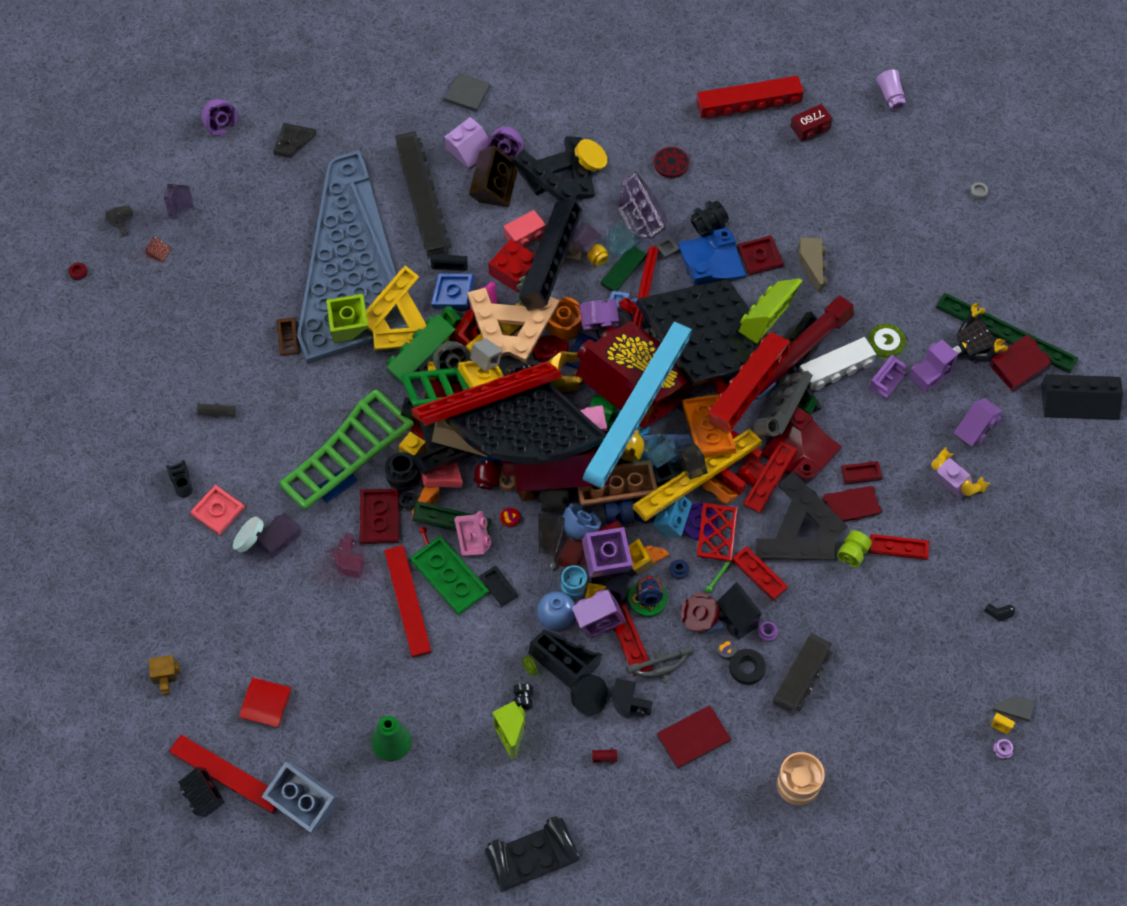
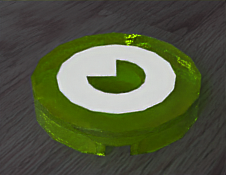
[868,324,905,358]

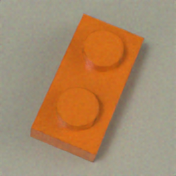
[701,476,738,504]

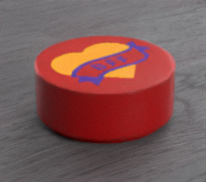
[500,507,520,527]

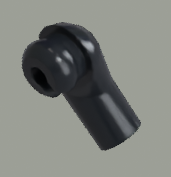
[984,603,1015,621]

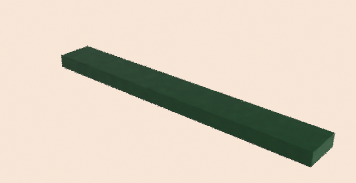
[936,292,1078,374]

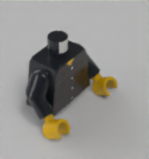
[952,303,1008,362]

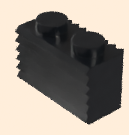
[178,767,225,817]

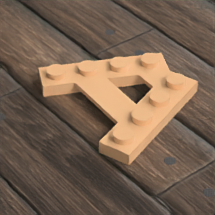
[467,288,559,363]

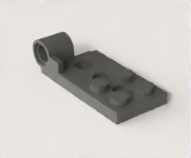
[753,371,813,438]

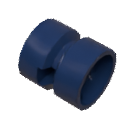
[604,499,634,525]

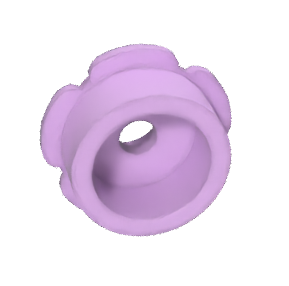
[993,739,1014,759]

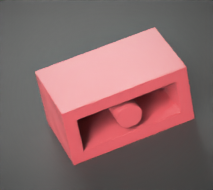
[504,210,546,248]

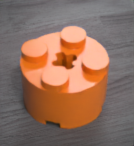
[546,297,582,341]

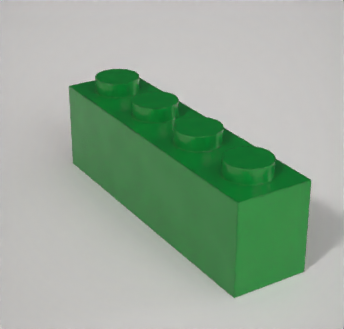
[386,314,455,385]

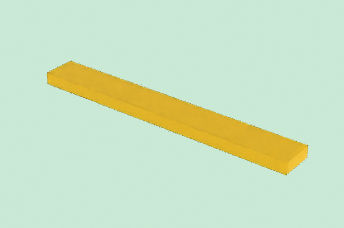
[633,429,762,521]

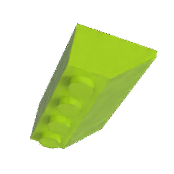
[739,279,803,343]

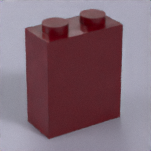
[989,334,1051,393]

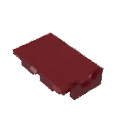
[822,485,882,522]

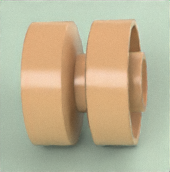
[777,752,825,806]

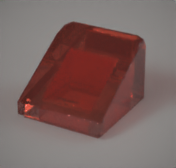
[145,236,172,262]

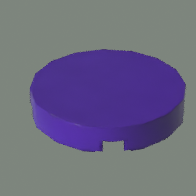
[683,503,719,540]

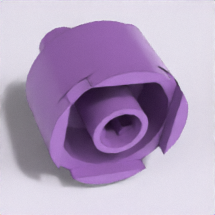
[579,299,619,331]

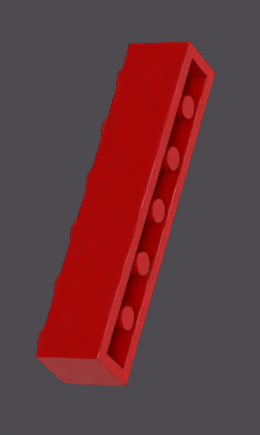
[696,76,804,119]
[708,332,791,433]

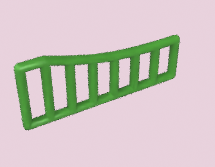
[279,389,414,510]

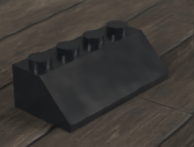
[1041,374,1123,420]

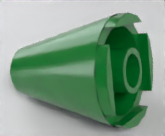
[370,716,412,761]

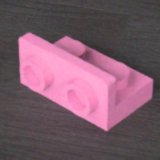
[454,511,491,556]

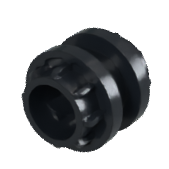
[690,200,729,237]
[385,452,420,491]

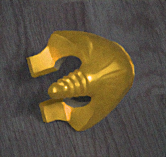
[548,351,583,393]

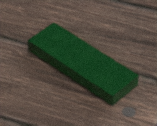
[601,245,647,291]

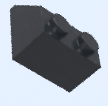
[717,582,762,640]

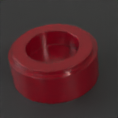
[68,262,88,280]

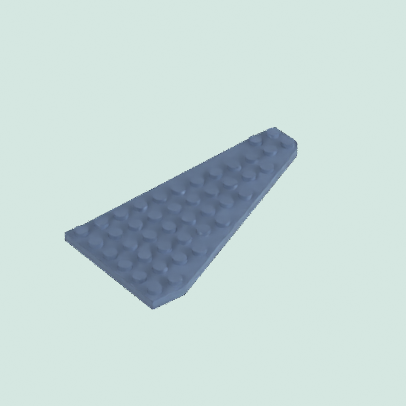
[297,150,408,363]

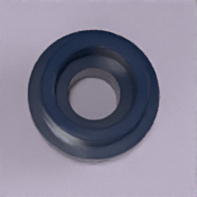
[669,560,689,579]

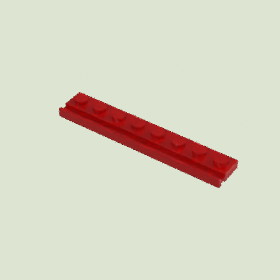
[411,361,562,426]

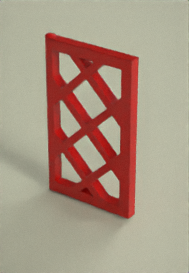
[696,503,738,562]

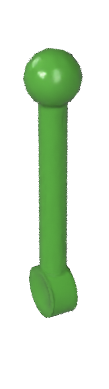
[705,561,731,593]

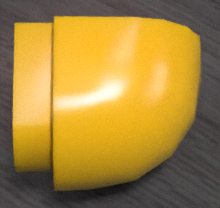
[587,244,609,268]

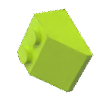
[326,294,368,343]
[492,701,526,760]

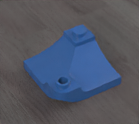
[678,229,746,286]

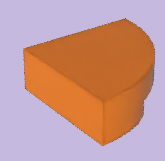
[644,546,670,564]

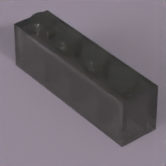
[772,633,833,716]

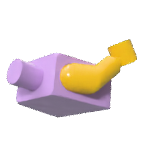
[931,447,990,500]

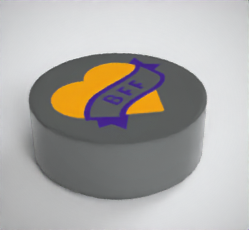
[717,639,737,659]

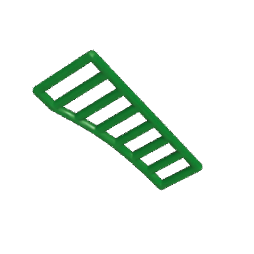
[401,368,469,407]

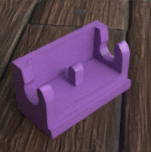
[869,355,907,399]

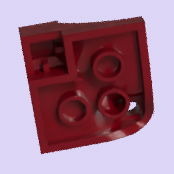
[762,407,842,482]

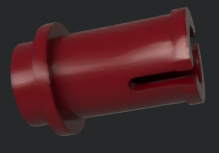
[592,747,617,764]

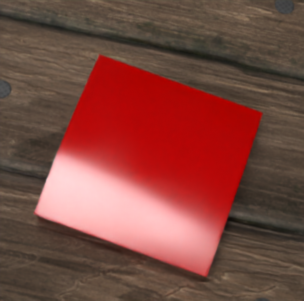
[239,677,292,727]

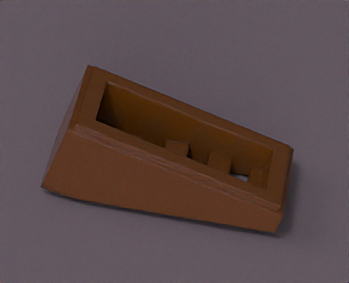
[276,317,299,356]

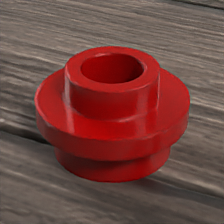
[618,297,636,314]

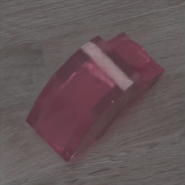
[332,532,365,579]

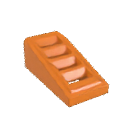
[412,486,440,523]

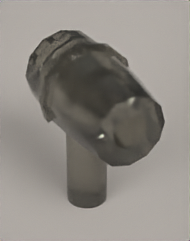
[105,205,133,236]

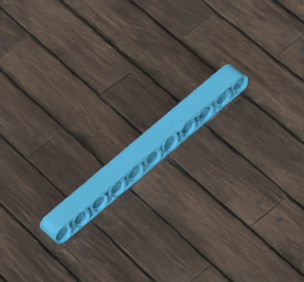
[583,322,692,488]

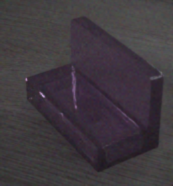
[164,184,194,219]

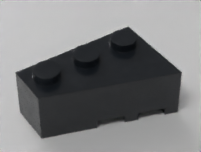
[528,629,603,690]

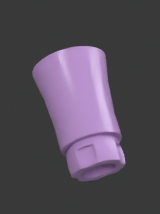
[876,69,906,111]

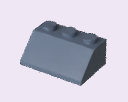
[262,761,342,833]

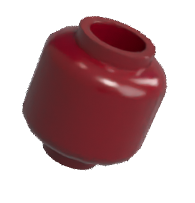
[473,460,500,490]

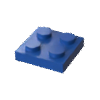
[431,273,475,309]

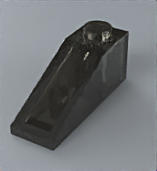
[670,443,708,480]

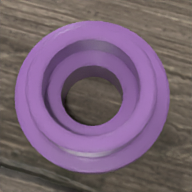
[758,622,778,641]

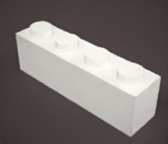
[799,337,876,391]

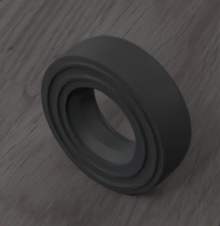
[729,649,766,685]

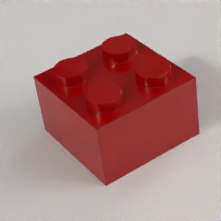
[488,239,535,293]

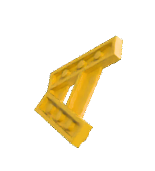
[366,266,449,351]

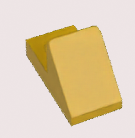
[628,539,655,575]

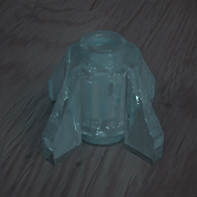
[607,220,641,255]

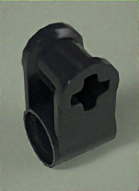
[166,459,193,498]

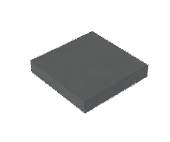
[445,73,490,112]

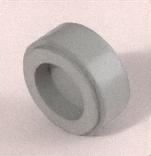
[970,182,988,200]

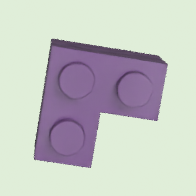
[910,340,958,393]
[954,398,1003,446]

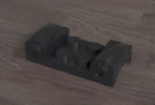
[485,816,579,892]

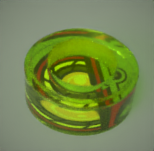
[521,655,538,676]

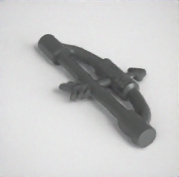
[626,646,692,684]

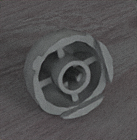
[433,341,472,380]

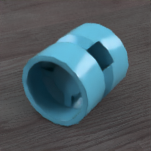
[561,565,587,599]

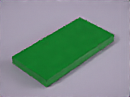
[409,536,489,616]

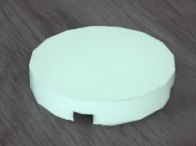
[233,517,264,553]

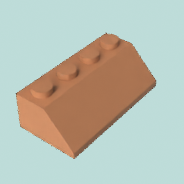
[575,460,657,506]

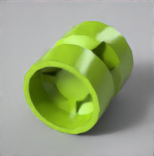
[837,530,872,568]

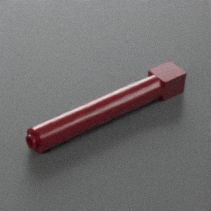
[758,295,854,396]

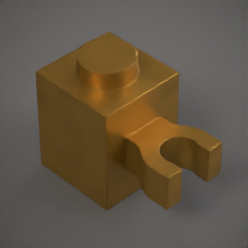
[148,655,181,696]

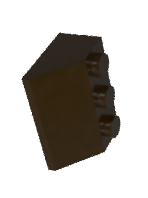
[469,145,518,207]

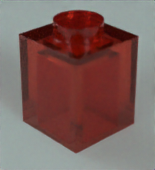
[558,538,585,568]

